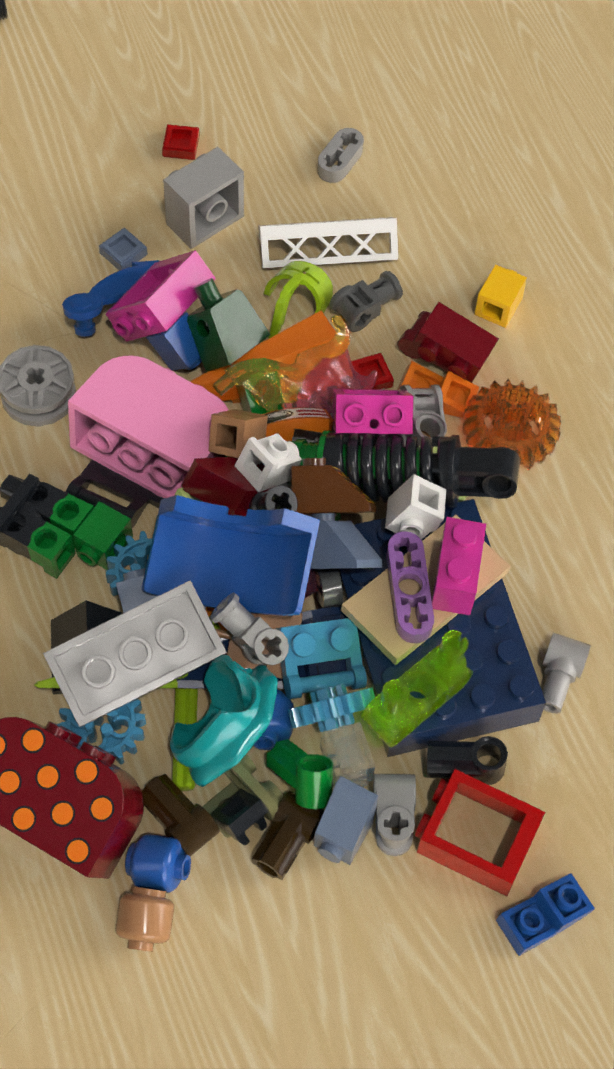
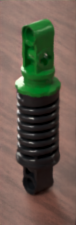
[223,430,520,508]

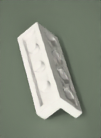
[258,217,398,268]

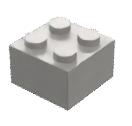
[163,147,244,249]

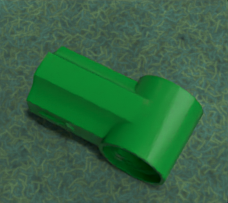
[266,739,333,809]

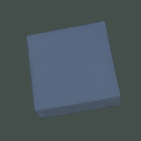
[99,227,148,271]

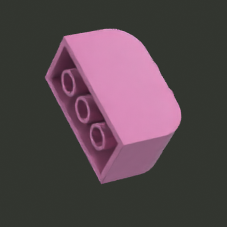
[68,356,228,498]

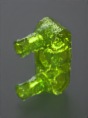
[360,630,473,747]

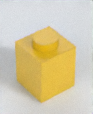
[474,264,527,328]

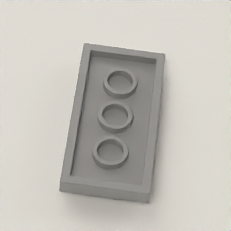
[43,580,227,728]

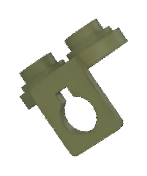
[203,754,284,838]

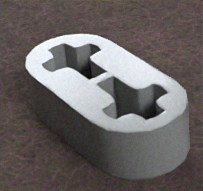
[317,128,364,183]

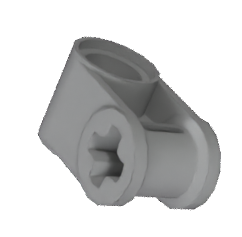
[400,385,447,446]
[373,774,416,856]

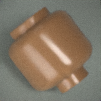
[115,887,174,952]

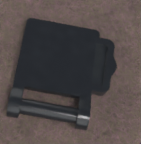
[66,460,165,528]

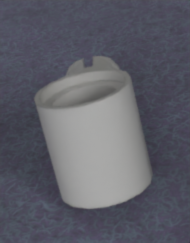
[542,633,591,714]

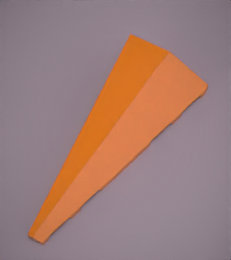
[190,310,354,404]

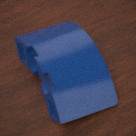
[142,495,320,616]

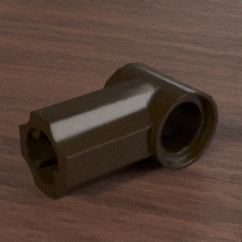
[142,774,220,857]
[252,791,324,880]

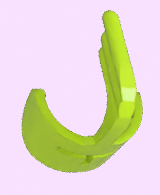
[264,261,333,339]

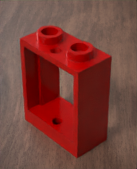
[414,769,546,897]

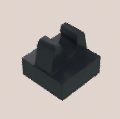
[210,788,268,845]

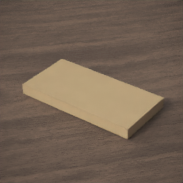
[341,515,511,666]

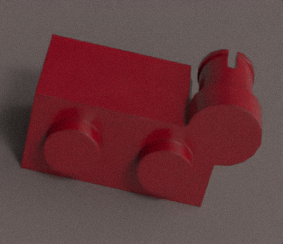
[397,302,499,383]

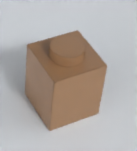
[208,409,268,458]

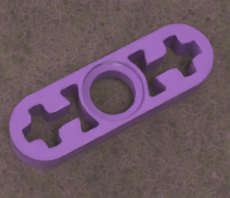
[386,531,434,643]

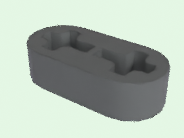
[314,568,343,608]

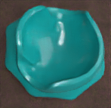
[170,655,278,787]

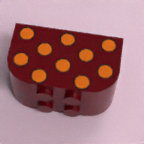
[0,717,144,879]

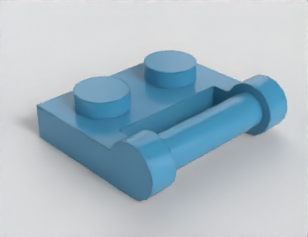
[276,618,367,700]

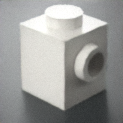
[385,474,446,540]

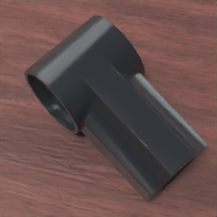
[427,736,508,785]

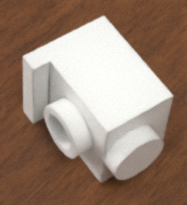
[235,433,302,492]

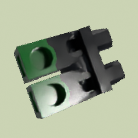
[0,473,94,579]

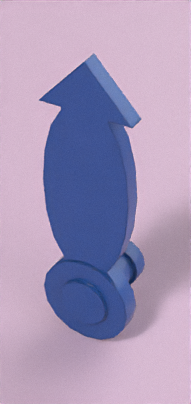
[62,260,160,337]

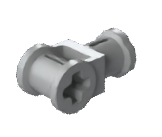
[210,592,289,665]

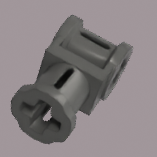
[329,271,403,332]

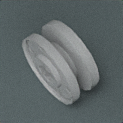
[0,345,76,427]

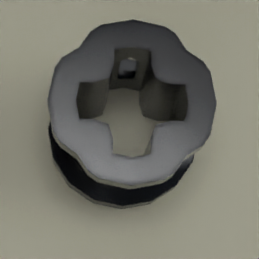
[249,486,298,512]

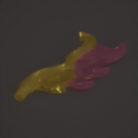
[212,315,377,413]

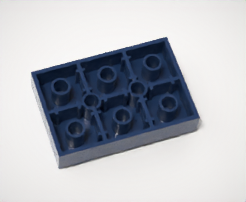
[336,499,546,757]

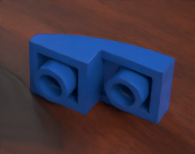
[496,873,595,956]

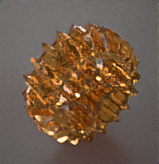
[462,378,561,470]

